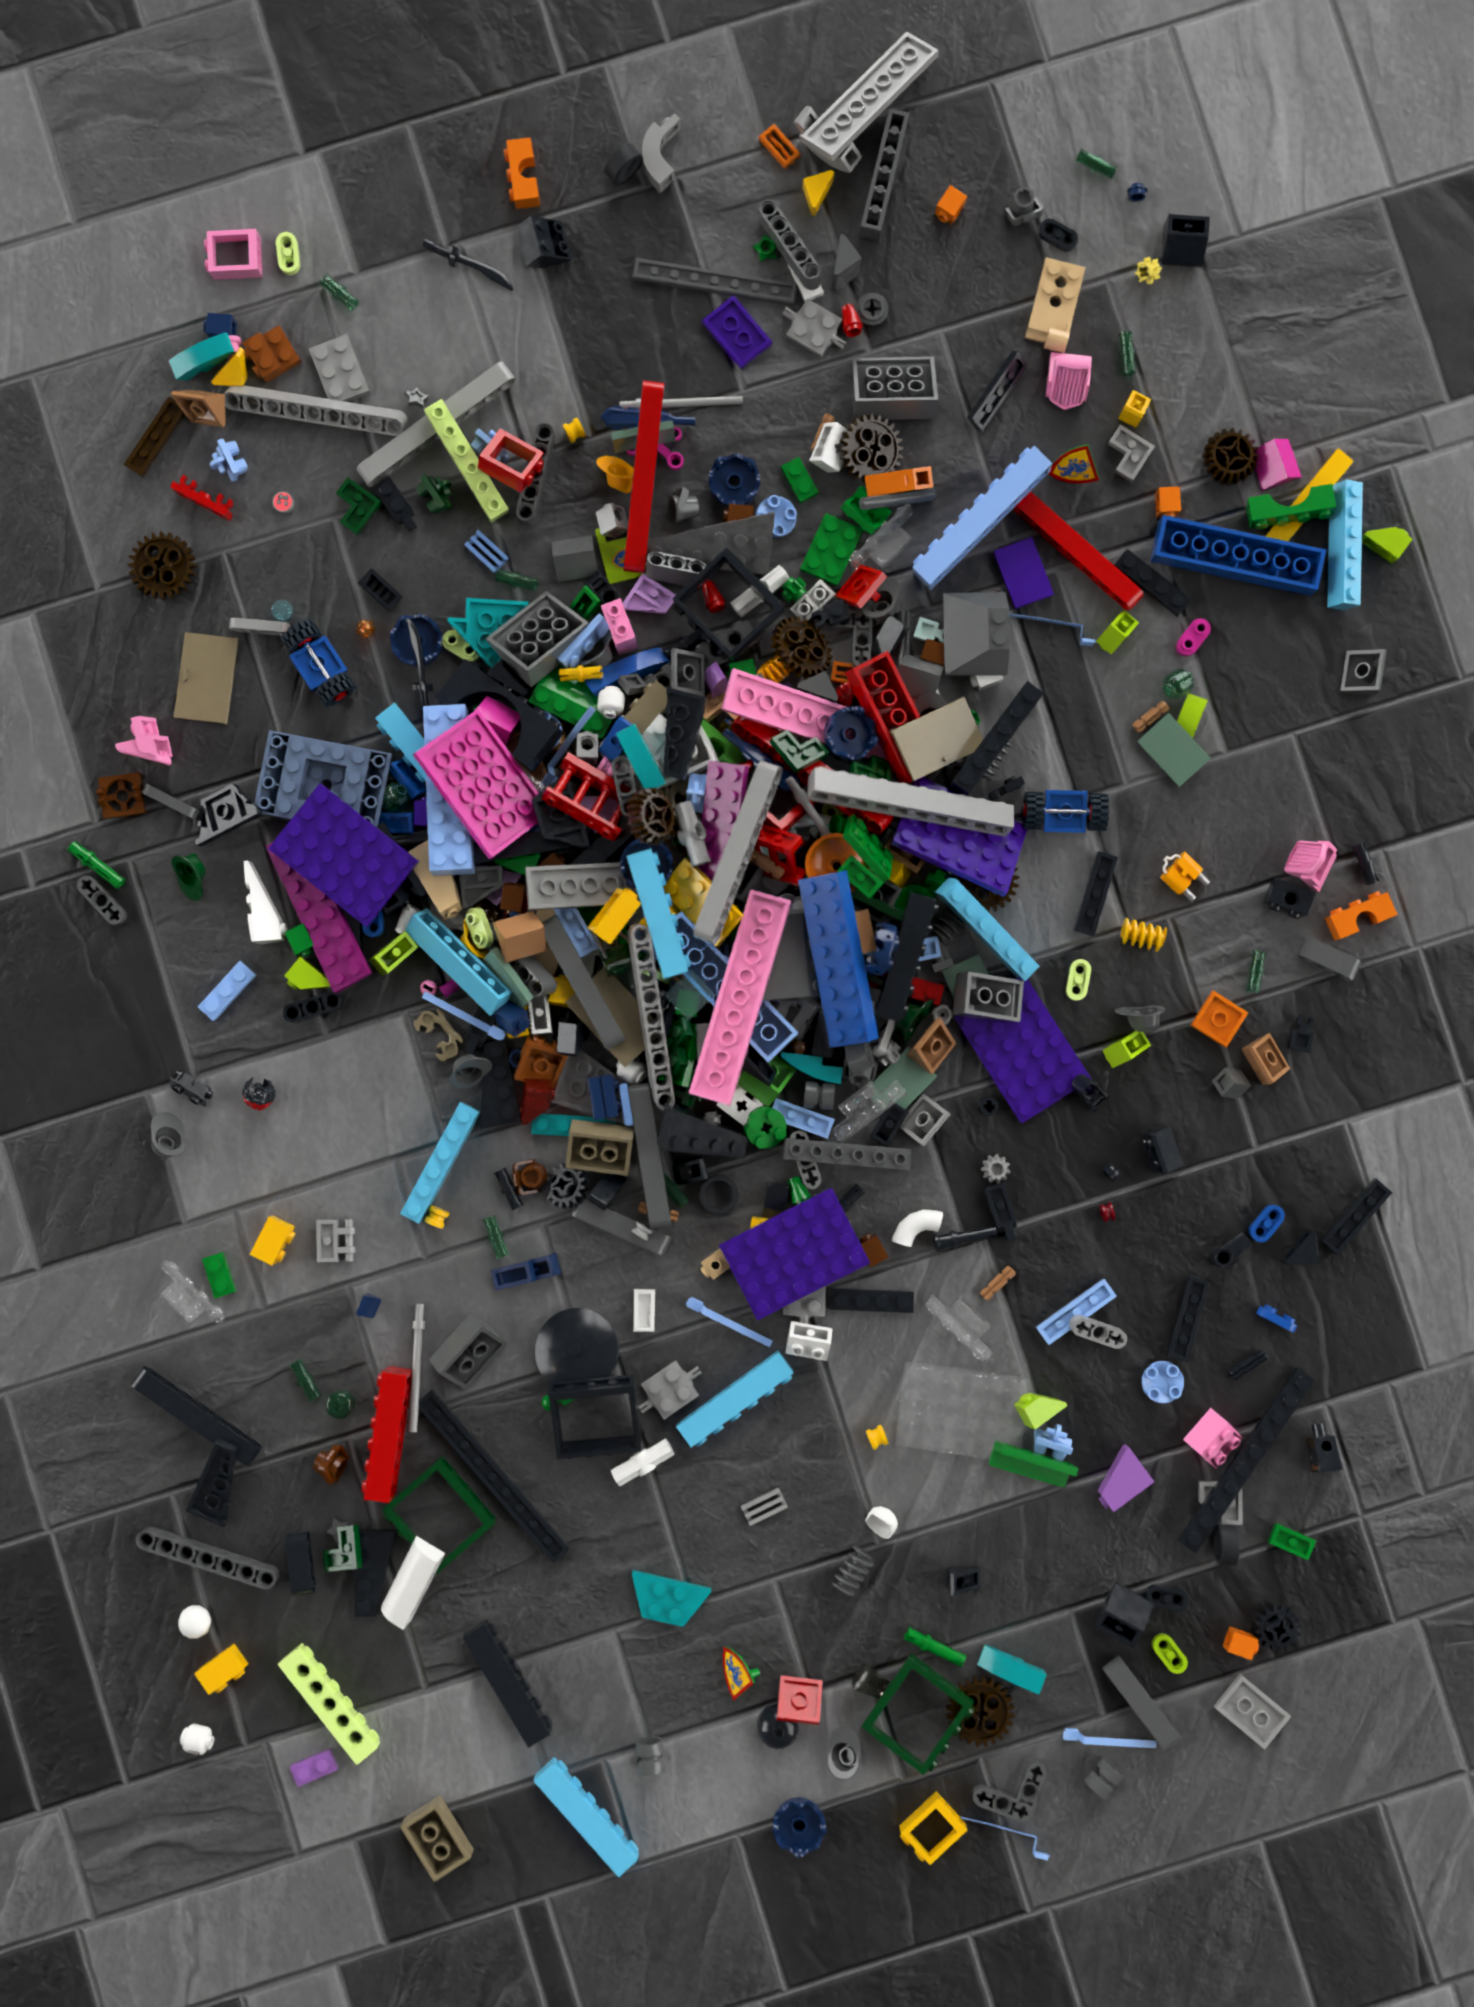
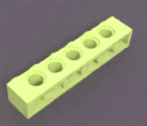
[424,399,509,523]
[278,1643,380,1765]

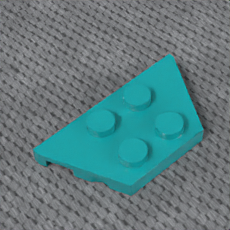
[632,1570,712,1627]

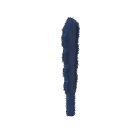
[600,405,695,430]
[722,728,800,792]

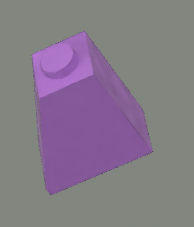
[1097,1444,1154,1512]

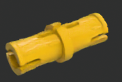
[559,665,603,682]

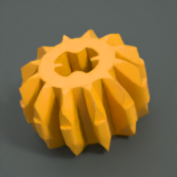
[757,655,790,683]

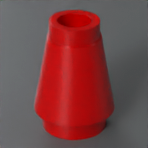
[841,304,863,337]
[702,580,725,613]

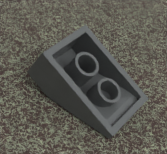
[953,971,1024,1022]

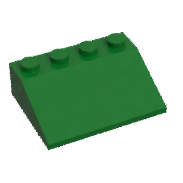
[529,664,629,742]

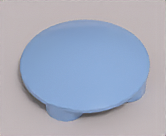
[756,495,797,538]
[1142,1361,1184,1403]

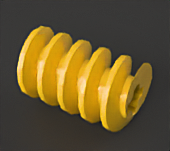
[1120,918,1167,952]

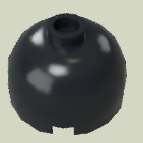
[757,1703,799,1749]

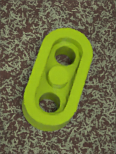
[1152,1633,1188,1674]

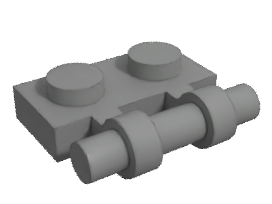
[316,1219,356,1262]

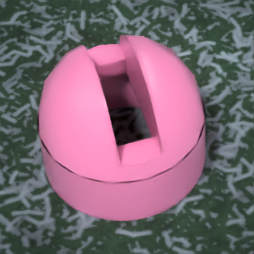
[420,980,438,995]

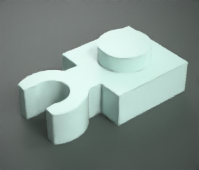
[913,617,944,644]

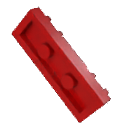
[170,475,234,521]

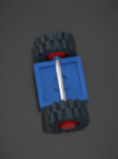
[281,619,356,707]
[1022,790,1110,833]

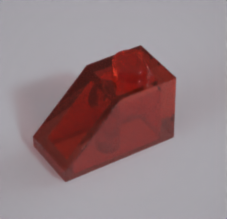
[520,1078,555,1125]

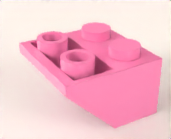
[1183,1408,1243,1469]

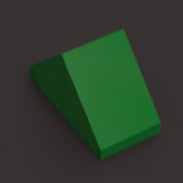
[569,585,602,621]

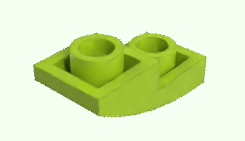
[1177,693,1208,738]

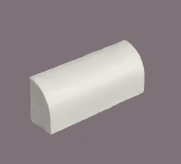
[381,1536,445,1630]

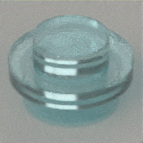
[272,600,293,621]

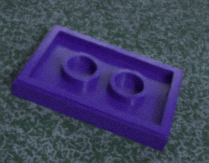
[702,295,772,370]
[993,537,1054,610]

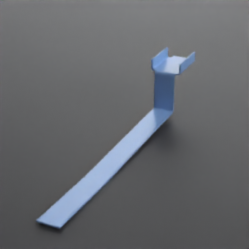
[1009,614,1096,647]
[540,706,596,787]
[422,991,506,1041]
[686,1296,773,1347]
[1063,1728,1157,1748]
[960,1816,1050,1860]

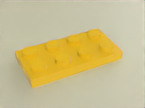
[663,858,744,947]

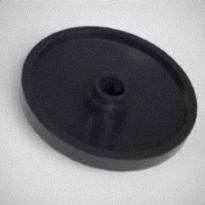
[535,1308,619,1383]

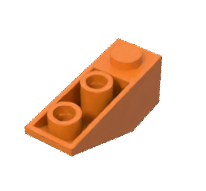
[865,466,933,497]

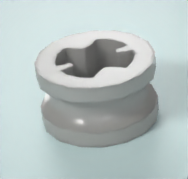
[631,1222,653,1241]

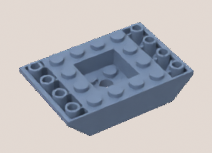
[254,730,392,826]

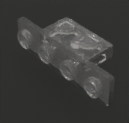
[849,503,913,571]
[833,1080,907,1143]
[160,1259,225,1325]
[925,1294,992,1363]

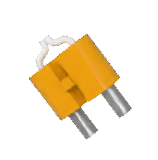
[1160,852,1210,902]

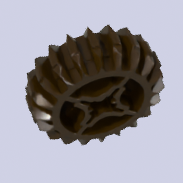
[1202,427,1259,485]
[625,788,677,846]

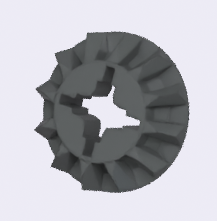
[856,293,889,327]

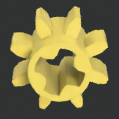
[1135,257,1162,285]

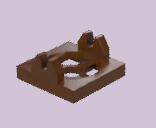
[96,772,146,820]

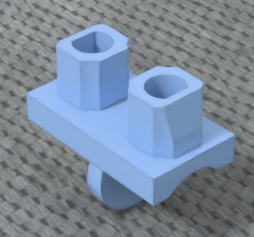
[471,428,509,463]
[210,439,248,482]
[686,773,707,813]
[1034,1424,1073,1461]

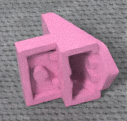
[1045,352,1092,410]
[115,716,173,766]
[1284,840,1337,892]

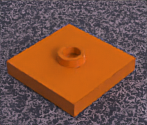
[1190,990,1248,1048]

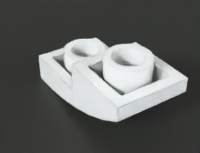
[790,579,836,622]

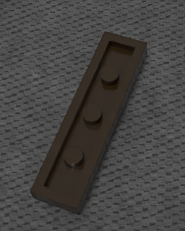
[123,397,185,478]

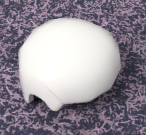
[865,1506,898,1539]
[178,1605,211,1639]

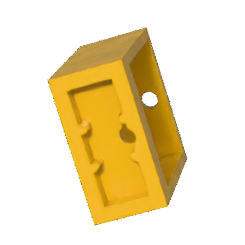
[587,888,641,944]
[899,1791,967,1865]

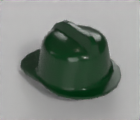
[171,853,206,901]
[894,1000,933,1042]

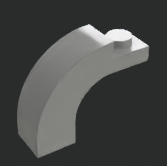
[794,106,862,173]
[642,113,681,193]

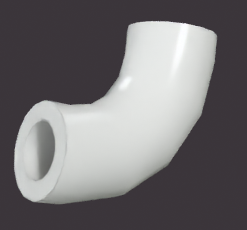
[892,1209,943,1247]

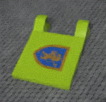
[595,528,646,584]

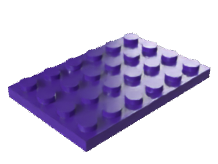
[891,777,1027,897]
[268,783,419,927]
[953,978,1091,1124]
[719,1187,870,1321]

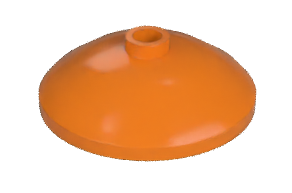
[805,833,869,893]

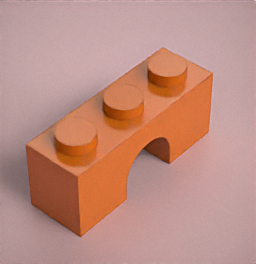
[504,137,540,209]
[1325,891,1398,941]

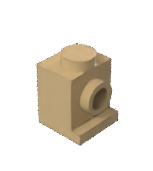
[700,1248,730,1280]

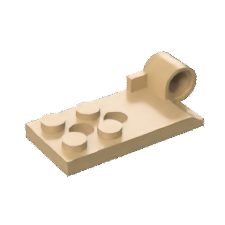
[1025,257,1086,353]

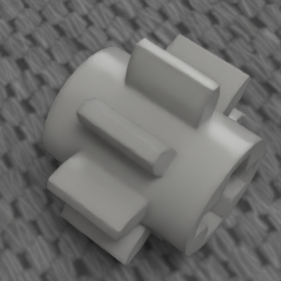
[875,1039,901,1066]

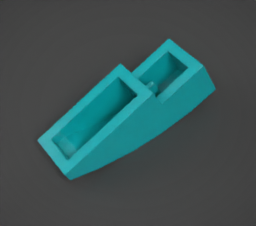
[169,332,234,381]
[616,723,666,788]
[780,1052,843,1084]
[977,1644,1047,1694]

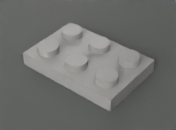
[309,334,370,402]
[1214,1673,1291,1749]

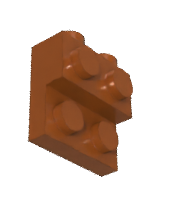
[242,325,302,383]
[514,1035,568,1090]

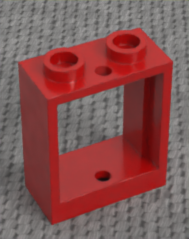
[477,429,544,493]

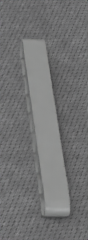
[356,361,516,487]
[224,385,408,436]
[693,761,782,944]
[627,923,675,1110]

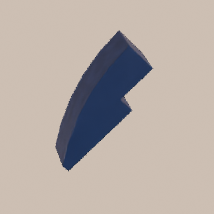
[490,1253,561,1290]

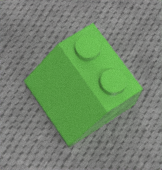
[737,1055,796,1106]

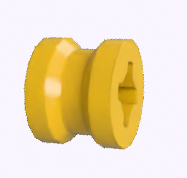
[562,417,586,444]
[424,1205,449,1229]
[865,1424,889,1450]

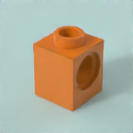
[935,185,967,225]
[1155,486,1181,518]
[1223,1626,1259,1660]

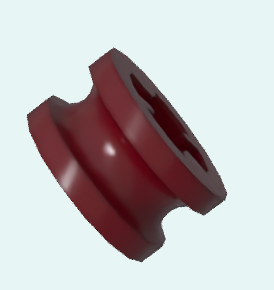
[1100,1202,1116,1223]

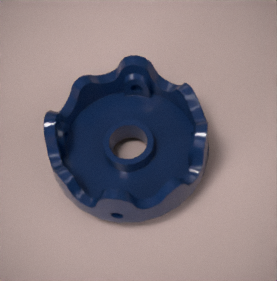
[709,453,760,507]
[390,613,443,667]
[824,707,878,761]
[620,839,673,888]
[865,923,899,977]
[773,1797,826,1857]

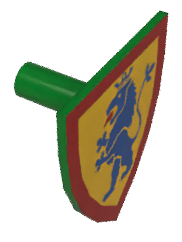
[1048,444,1100,484]
[723,1646,760,1701]

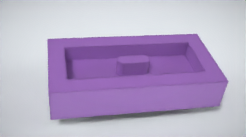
[290,1748,338,1787]

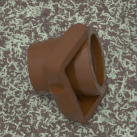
[512,1159,548,1195]
[313,1444,349,1485]

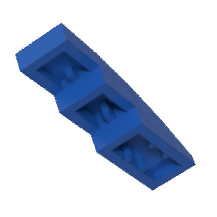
[585,647,670,697]

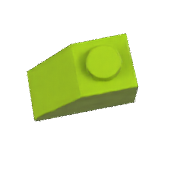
[1362,527,1412,564]
[1096,610,1139,655]
[369,931,419,976]
[284,957,331,990]
[1102,1030,1151,1068]
[1014,1393,1067,1429]

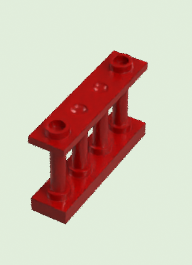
[541,752,631,841]
[754,824,807,887]

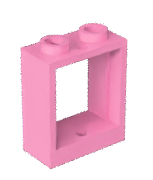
[204,229,262,280]
[601,598,638,655]

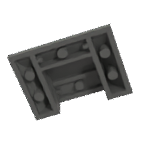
[943,592,1010,676]

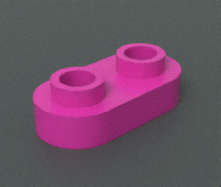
[1176,618,1211,657]

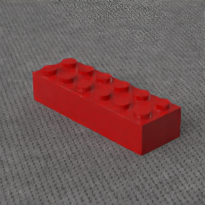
[845,651,920,783]
[361,1366,412,1503]

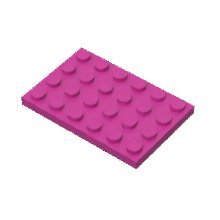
[413,709,539,859]

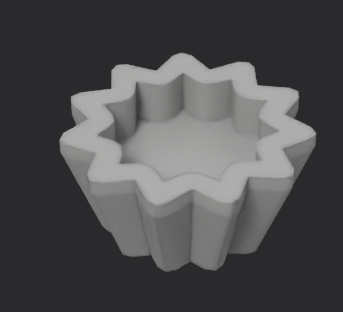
[980,1154,1011,1184]

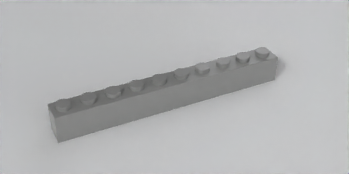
[808,767,1014,837]

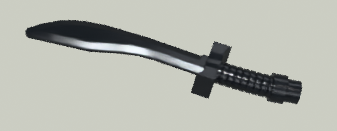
[422,239,514,291]
[407,618,433,715]

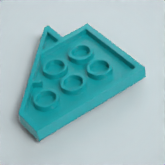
[447,598,529,668]

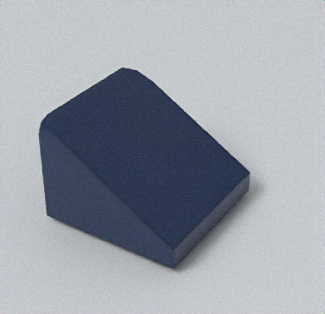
[356,1293,381,1318]

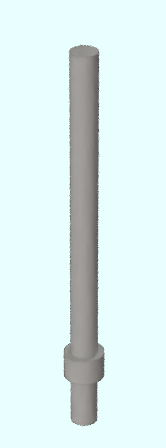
[620,396,743,411]
[786,776,831,836]
[409,1304,425,1432]

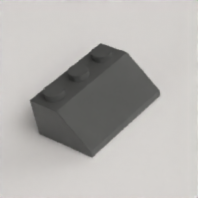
[429,1312,507,1390]

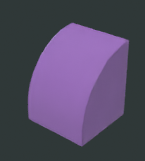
[704,662,728,699]

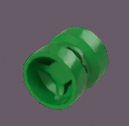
[829,815,849,834]

